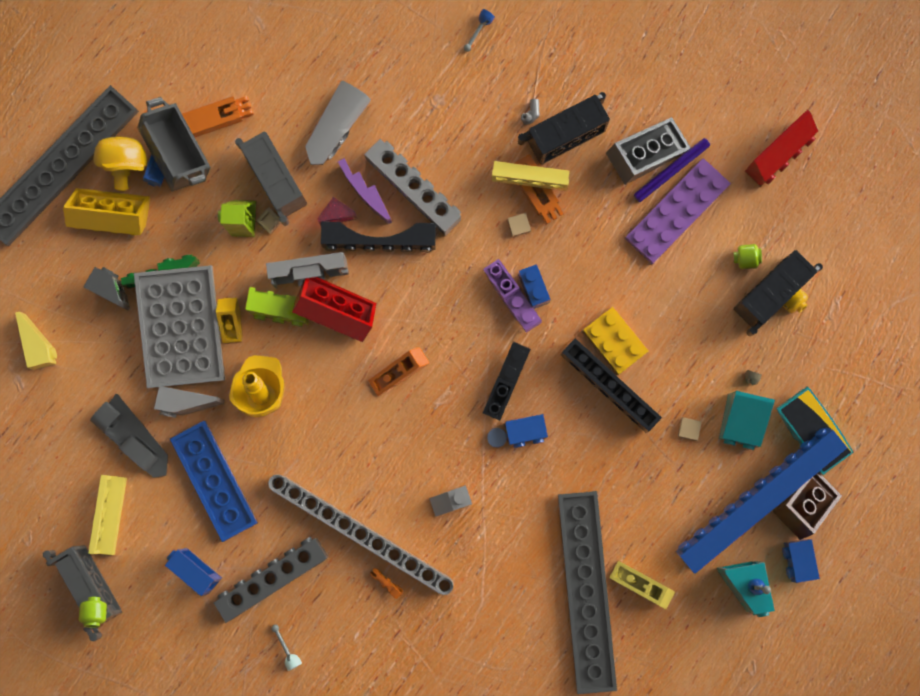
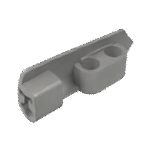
[305,81,371,165]

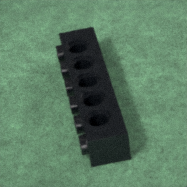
[561,338,662,433]

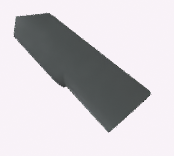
[90,394,168,478]

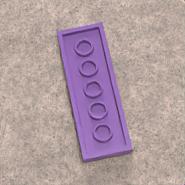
[625,158,731,264]

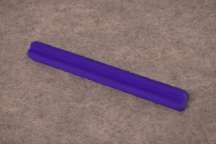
[634,138,710,202]

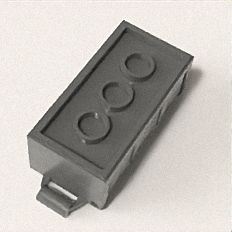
[137,97,211,192]
[235,131,307,226]
[43,545,122,641]

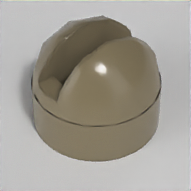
[745,370,762,385]

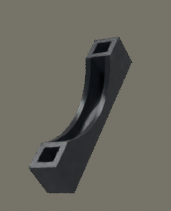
[321,221,436,252]

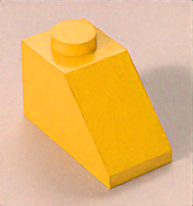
[216,297,242,343]

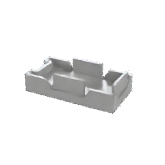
[266,252,349,289]

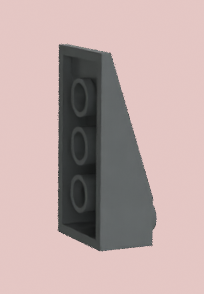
[606,117,691,185]

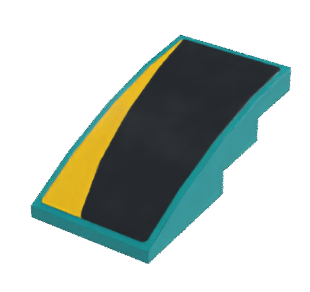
[776,386,854,475]

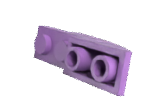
[483,259,542,333]

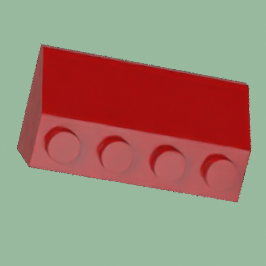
[745,109,818,187]
[292,277,377,342]

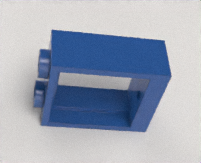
[165,548,222,596]

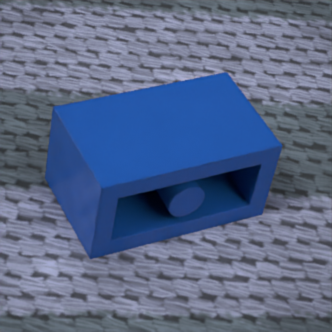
[518,264,551,309]
[505,414,548,448]
[782,539,820,583]

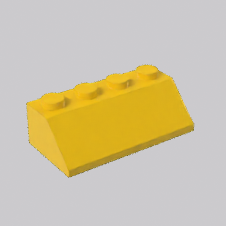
[63,188,150,236]

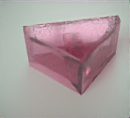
[318,197,357,226]

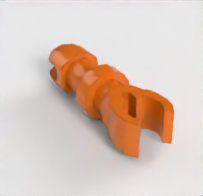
[370,568,404,599]

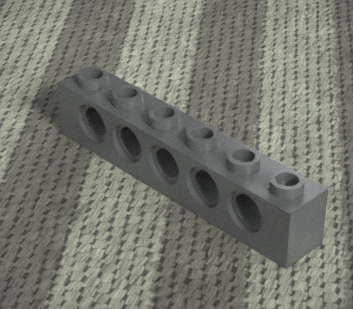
[214,537,329,623]

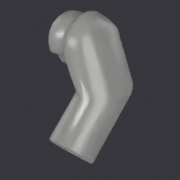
[521,99,540,124]

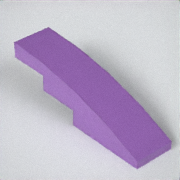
[338,158,392,224]

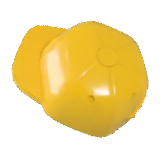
[93,136,148,191]
[229,355,284,418]

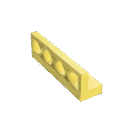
[492,161,570,191]
[88,475,127,555]

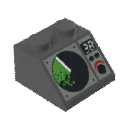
[84,267,130,310]

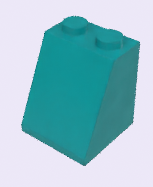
[719,391,775,450]
[717,561,775,617]

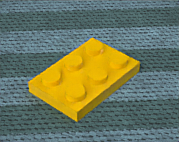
[583,307,649,375]

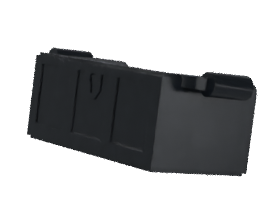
[518,92,610,165]
[733,250,823,336]

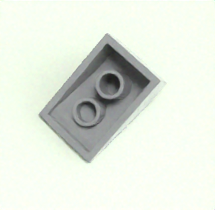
[154,386,225,418]

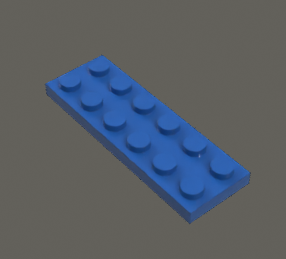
[170,421,258,542]

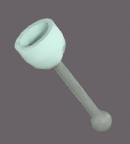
[271,624,302,671]

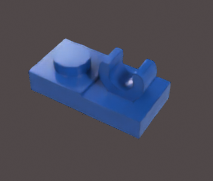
[142,154,164,187]

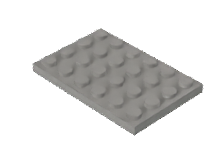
[134,265,225,388]

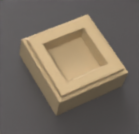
[256,207,281,234]
[507,213,531,237]
[678,417,702,441]

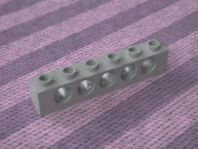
[364,139,461,236]

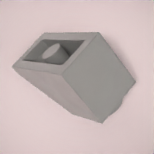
[429,485,472,517]

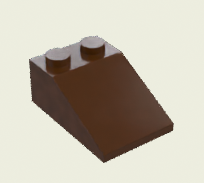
[773,472,842,540]

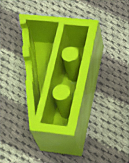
[218,200,257,237]
[245,287,309,327]

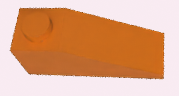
[368,347,429,396]

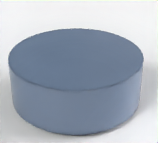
[487,428,507,448]

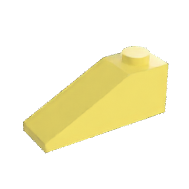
[15,312,57,370]
[610,561,675,609]

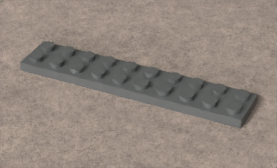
[0,85,139,247]
[558,491,617,694]

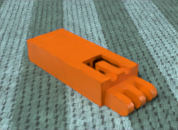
[182,96,254,137]
[514,154,564,224]

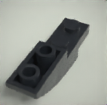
[483,341,531,421]

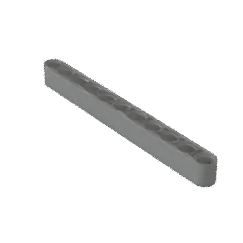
[268,475,454,595]

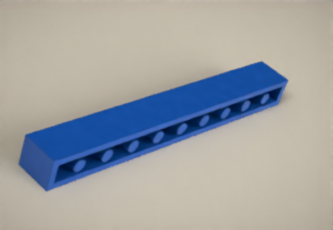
[676,427,847,574]

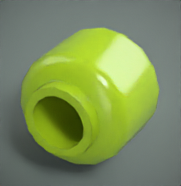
[734,244,762,269]
[79,597,107,628]

